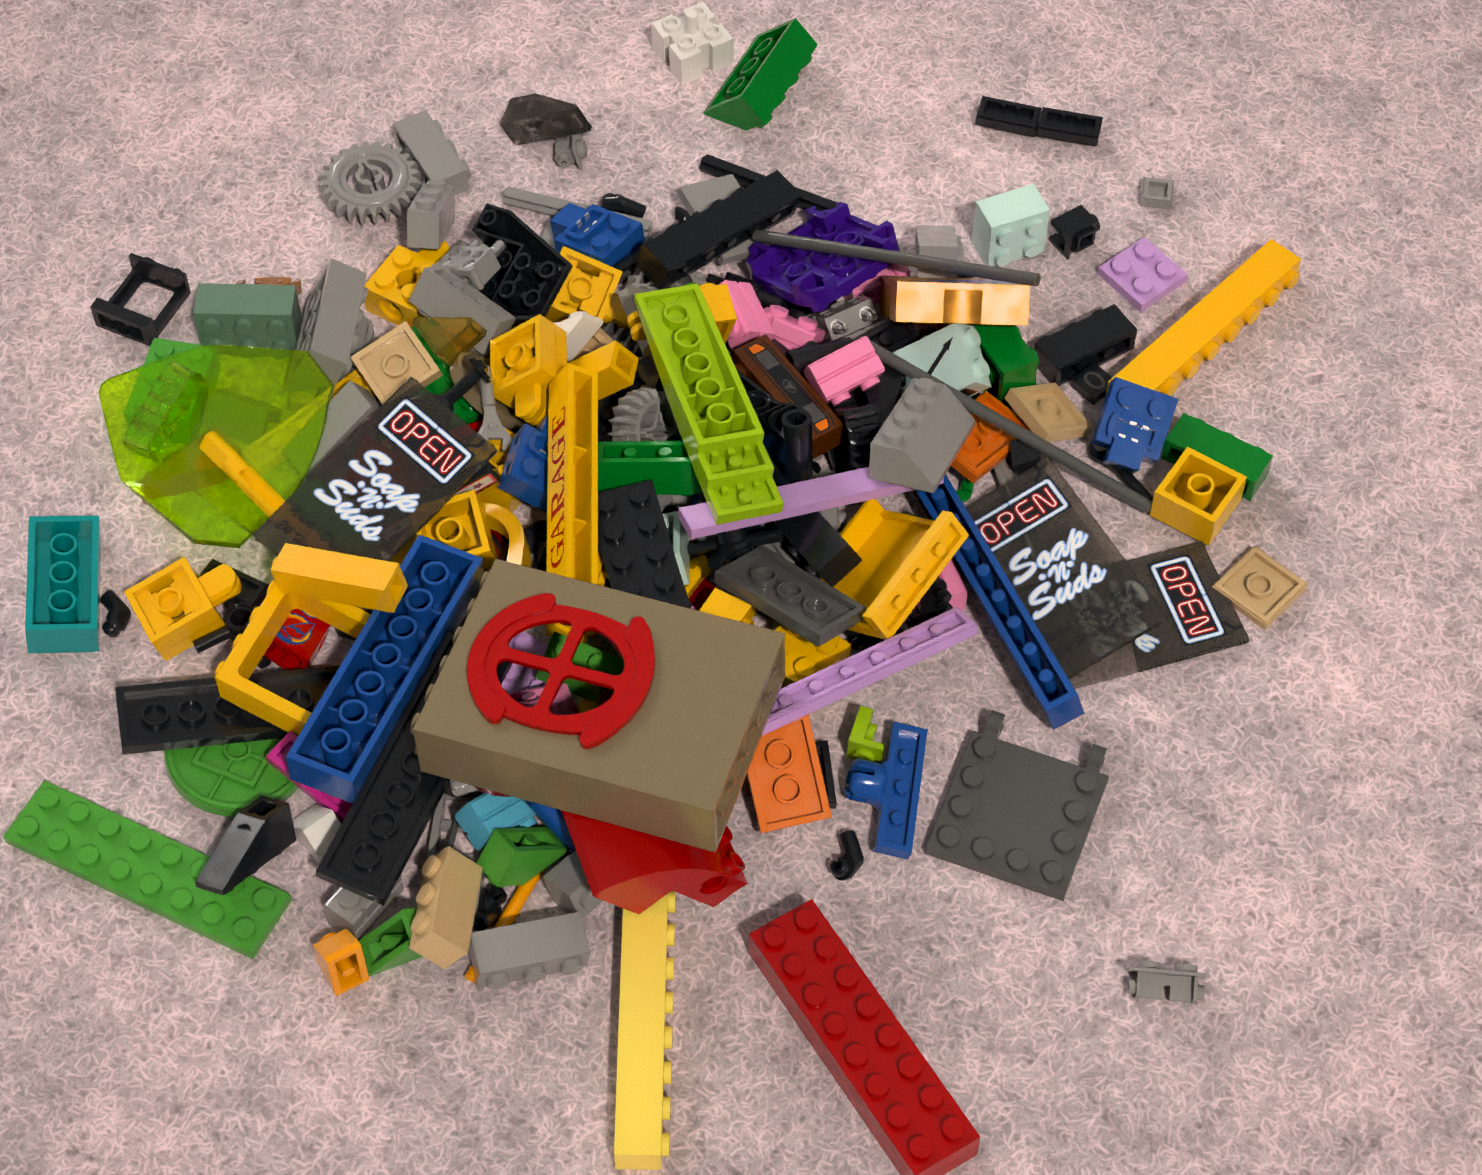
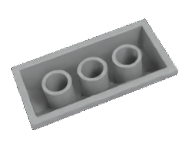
[286,258,368,392]
[868,378,975,493]

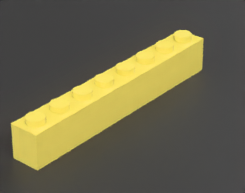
[614,891,676,1170]

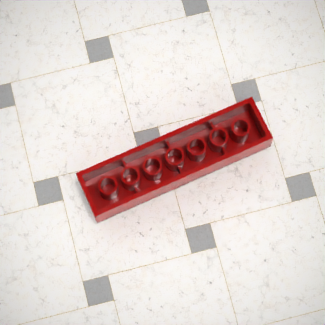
[748,899,980,1175]

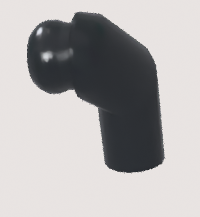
[600,193,646,218]
[830,830,864,881]

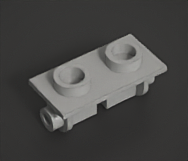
[555,105,588,170]
[1127,960,1207,1004]

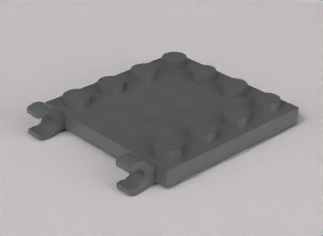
[925,710,1109,901]

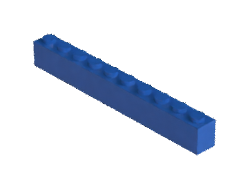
[912,474,1084,730]

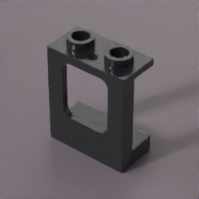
[90,253,191,346]

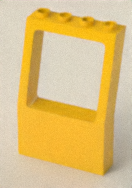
[214,580,371,736]

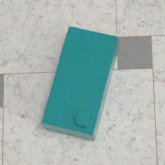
[25,515,101,654]

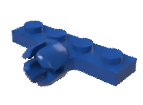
[845,721,928,860]

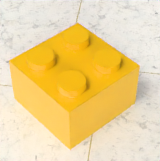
[1150,447,1247,546]
[409,490,498,570]
[775,624,851,689]

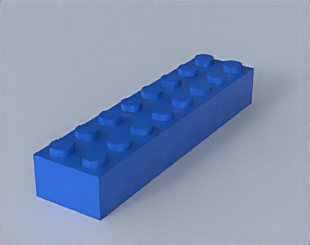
[286,535,484,804]

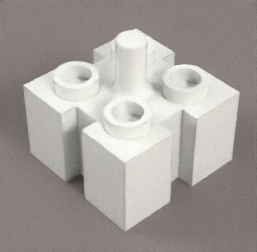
[651,2,734,85]

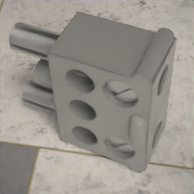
[431,238,506,291]

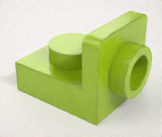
[846,705,884,763]

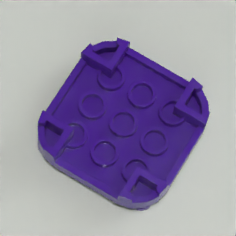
[746,202,900,312]

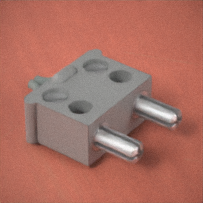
[812,294,879,341]

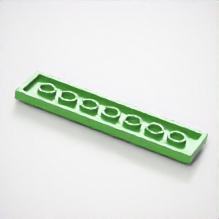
[3,780,292,959]

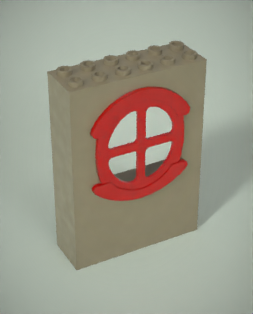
[411,559,785,853]

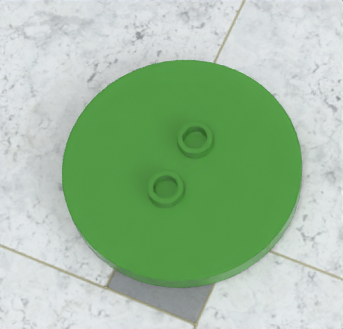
[164,738,298,817]

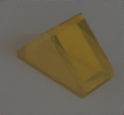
[413,317,487,366]

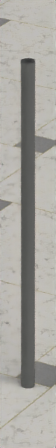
[753,229,1041,287]
[870,340,1153,514]

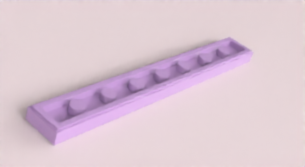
[678,467,944,539]
[762,607,978,736]

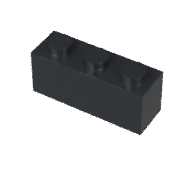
[1034,304,1137,386]

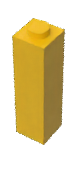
[548,340,639,401]
[270,543,408,613]

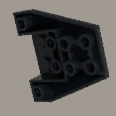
[472,203,573,323]

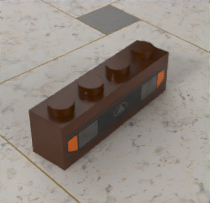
[732,334,844,459]

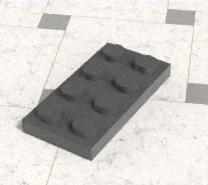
[714,545,867,647]

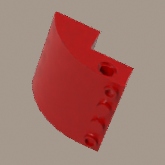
[561,810,748,915]

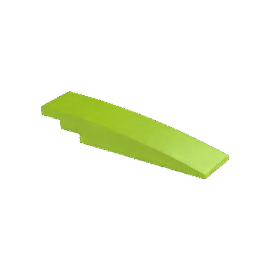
[634,283,784,525]

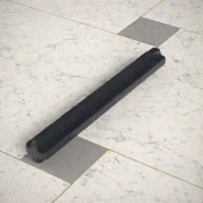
[699,155,837,212]

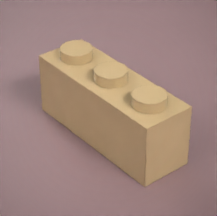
[409,846,483,970]

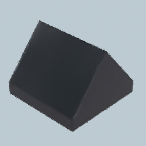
[1010,439,1048,477]

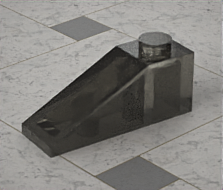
[500,93,592,145]

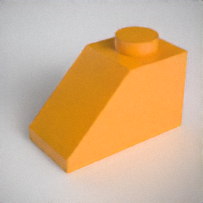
[312,928,370,996]

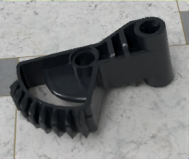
[785,337,881,474]
[736,368,813,482]

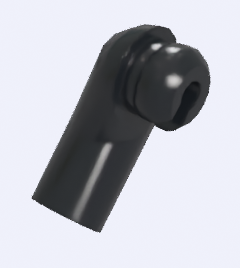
[524,519,547,559]
[100,590,131,637]
[473,885,507,931]

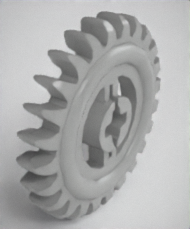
[319,142,422,225]

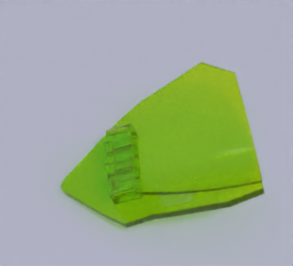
[99,345,335,548]

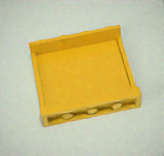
[821,499,969,640]

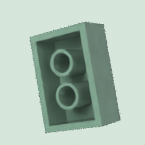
[193,283,302,357]

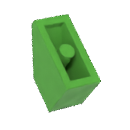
[476,827,567,887]
[359,908,423,976]

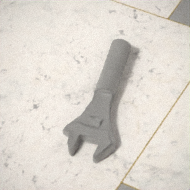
[476,365,511,452]

